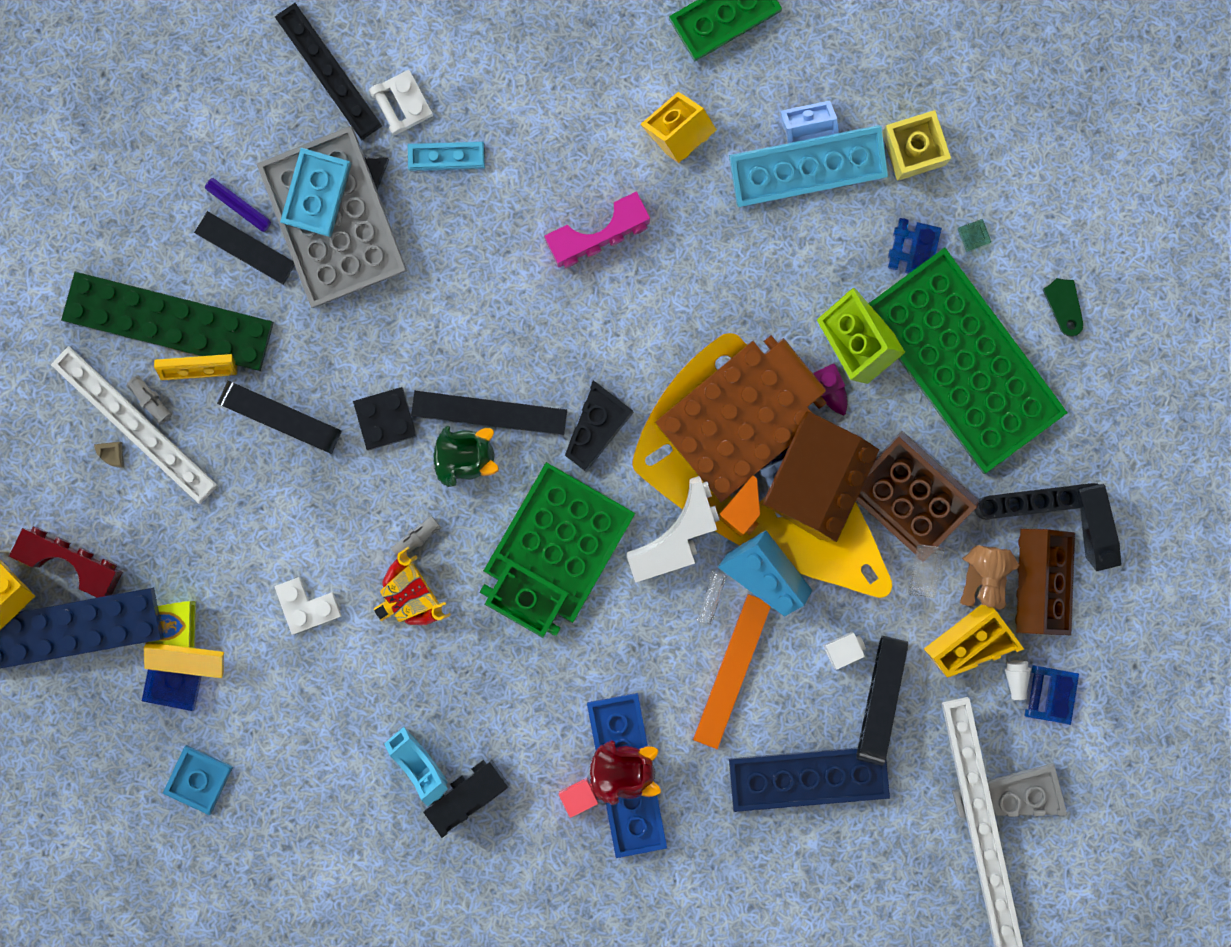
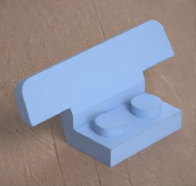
[780,101,839,143]

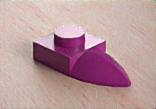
[813,363,848,416]

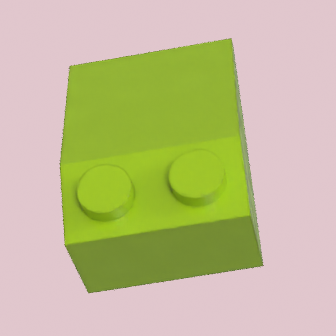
[817,288,905,384]

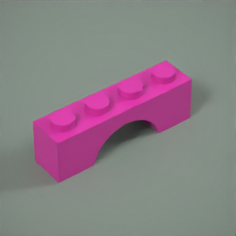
[544,191,650,268]

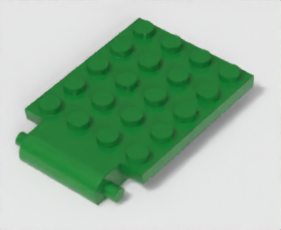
[479,462,636,638]

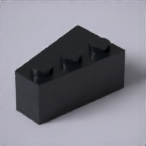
[423,759,510,838]

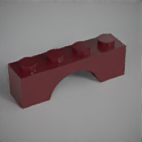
[8,526,123,598]

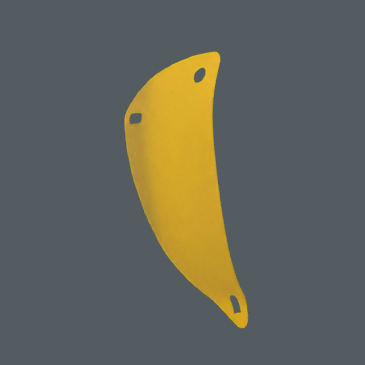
[632,333,892,598]

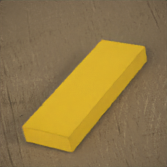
[154,354,237,380]
[144,642,224,678]

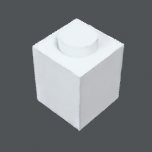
[823,632,866,670]

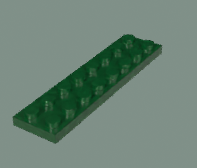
[61,271,274,372]

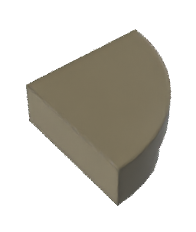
[94,442,124,468]

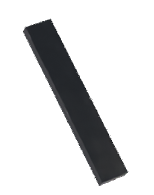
[274,3,382,141]
[411,390,568,436]

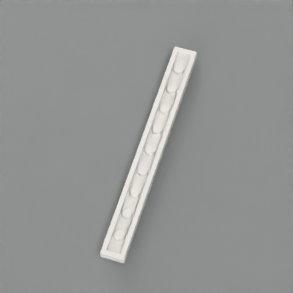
[942,697,1023,947]

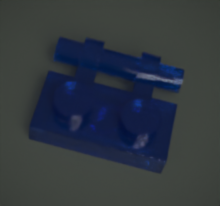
[888,218,942,273]

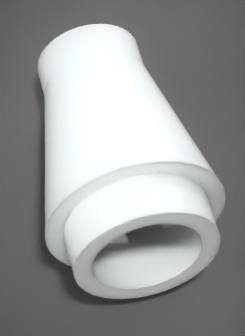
[1005,660,1031,700]

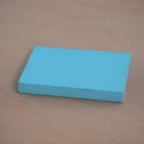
[280,148,352,237]

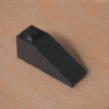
[1078,484,1122,572]

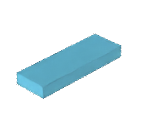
[408,142,485,171]

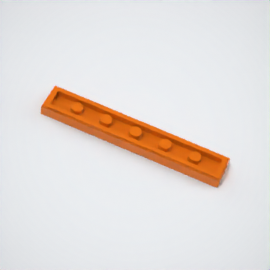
[693,594,771,749]

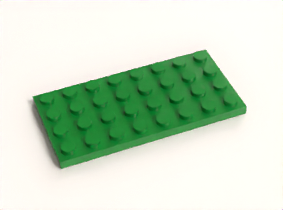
[869,247,1068,474]

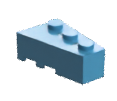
[718,530,813,617]

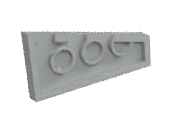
[952,763,1067,818]

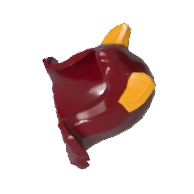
[590,740,661,805]

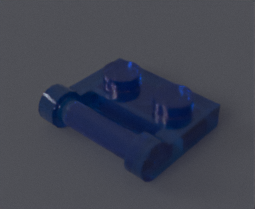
[1024,665,1079,725]

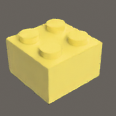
[882,110,951,181]

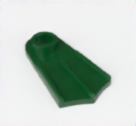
[1043,278,1084,337]

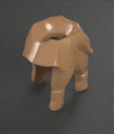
[960,545,1020,610]

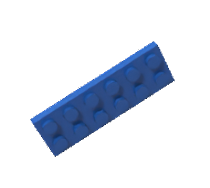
[587,693,667,858]

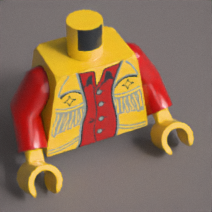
[374,547,451,625]

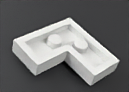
[274,577,342,635]

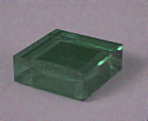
[957,219,992,253]

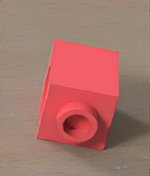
[558,778,599,818]

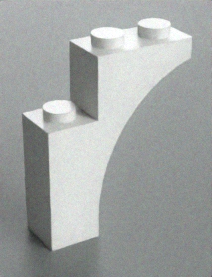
[627,476,720,583]

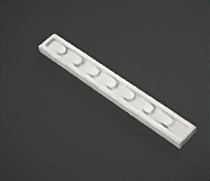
[51,346,218,504]

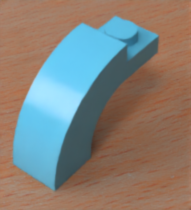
[384,727,448,806]

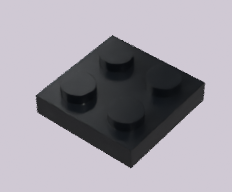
[353,387,417,451]

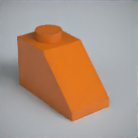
[718,476,760,537]

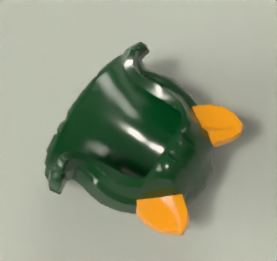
[433,426,499,487]

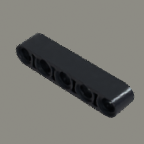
[217,380,342,454]
[975,483,1099,520]
[856,635,908,766]

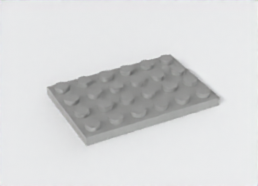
[257,126,407,308]

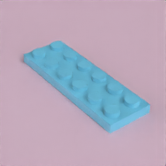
[729,125,888,207]

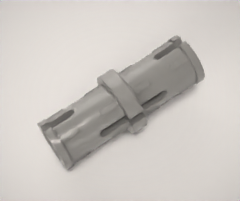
[126,375,172,425]
[391,515,441,556]

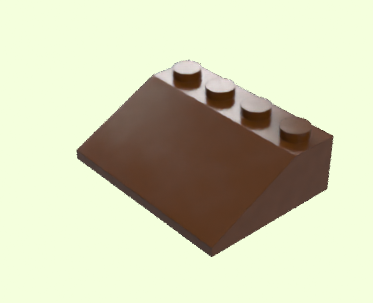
[762,411,880,542]
[856,431,979,561]

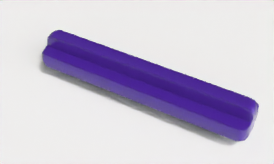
[205,178,271,232]

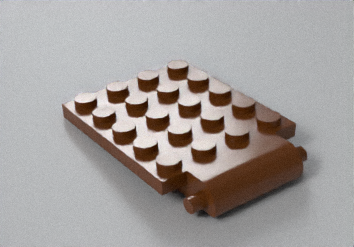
[654,335,827,502]

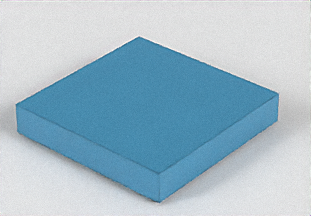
[162,745,233,815]

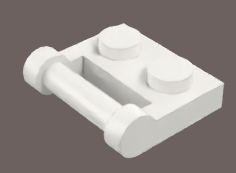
[369,69,433,136]

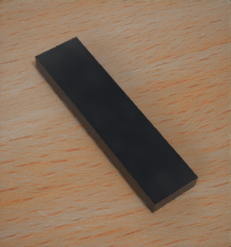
[194,211,295,285]

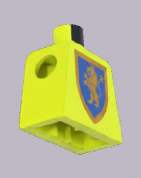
[149,601,196,648]

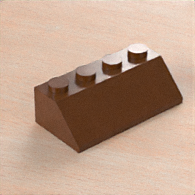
[1015,529,1075,636]

